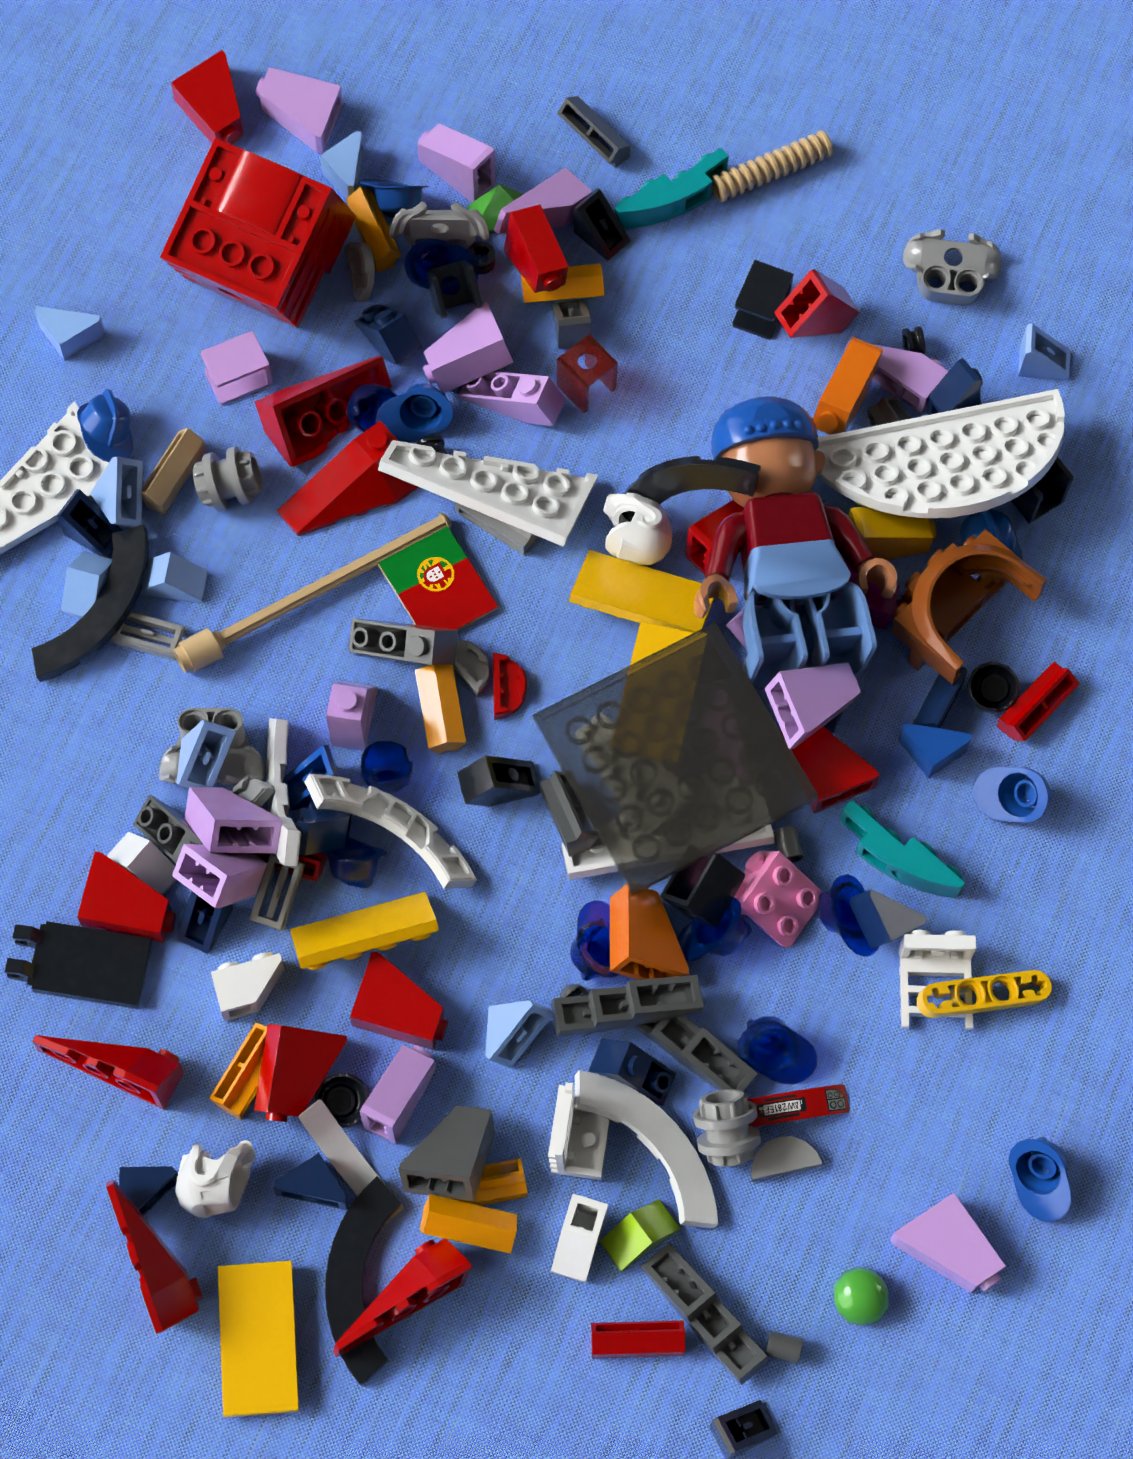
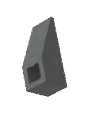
[349,618,458,665]
[133,795,203,863]

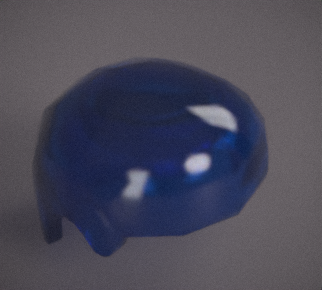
[347,383,397,432]
[361,741,413,793]

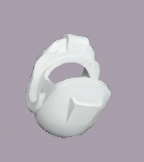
[603,493,672,565]
[175,1140,256,1218]

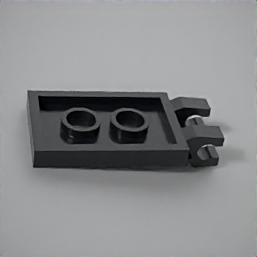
[4,921,152,1009]

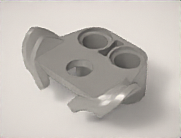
[389,201,490,253]
[903,229,1002,305]
[159,708,265,786]

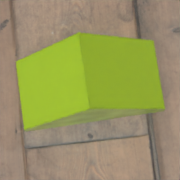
[600,1199,680,1272]

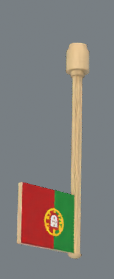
[173,513,498,674]

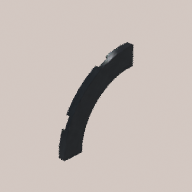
[622,456,761,522]
[31,524,149,682]
[325,1176,401,1386]

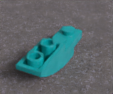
[615,147,729,229]
[839,800,965,898]

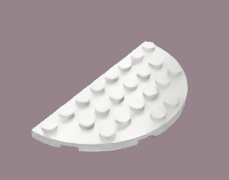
[817,389,1065,518]

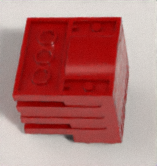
[159,138,356,328]

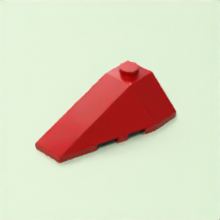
[255,355,392,467]
[277,420,419,536]
[32,1035,184,1110]
[106,1180,203,1334]
[333,1239,472,1358]

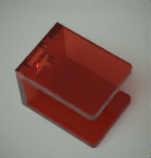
[557,334,618,413]

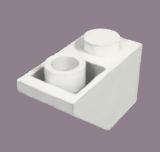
[211,952,285,1021]
[551,1194,608,1283]

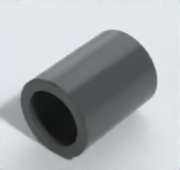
[773,826,804,863]
[765,1331,803,1364]

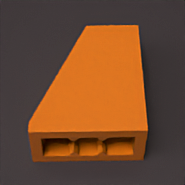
[813,336,883,435]
[610,882,689,980]

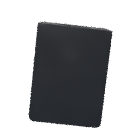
[424,259,483,318]
[732,260,794,340]
[1011,456,1074,524]
[660,845,745,928]

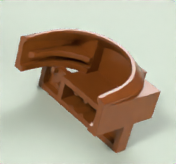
[891,529,1048,684]

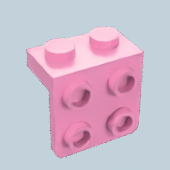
[726,851,824,947]

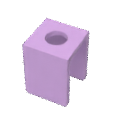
[201,330,273,405]

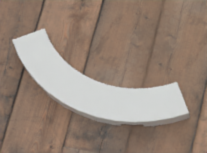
[266,718,301,866]
[304,774,477,889]
[575,1070,718,1228]

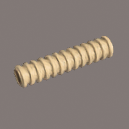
[711,130,833,202]

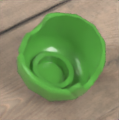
[833,1267,889,1326]

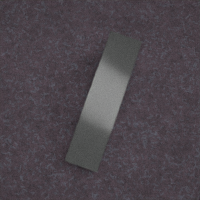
[551,975,704,1037]
[634,1015,758,1092]
[641,1243,769,1385]

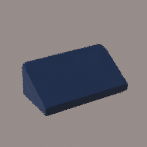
[913,667,968,728]

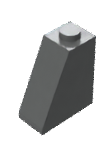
[399,1106,495,1201]

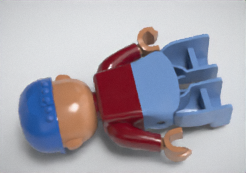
[694,396,897,689]

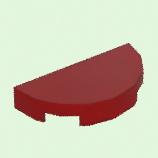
[493,653,527,720]

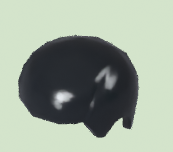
[967,661,1020,713]
[315,1073,369,1128]

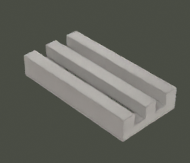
[110,611,186,661]
[249,853,306,931]

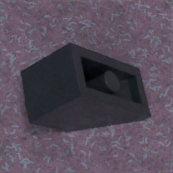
[457,755,541,807]

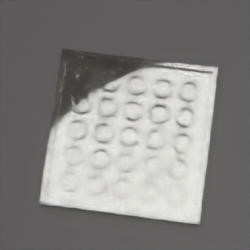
[533,622,818,896]

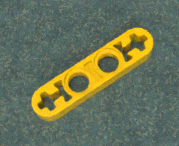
[917,970,1052,1018]

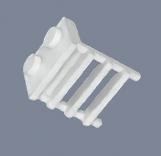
[899,930,976,1030]
[548,1082,610,1180]

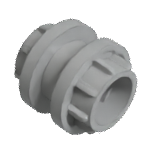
[193,446,263,511]
[693,1089,761,1167]

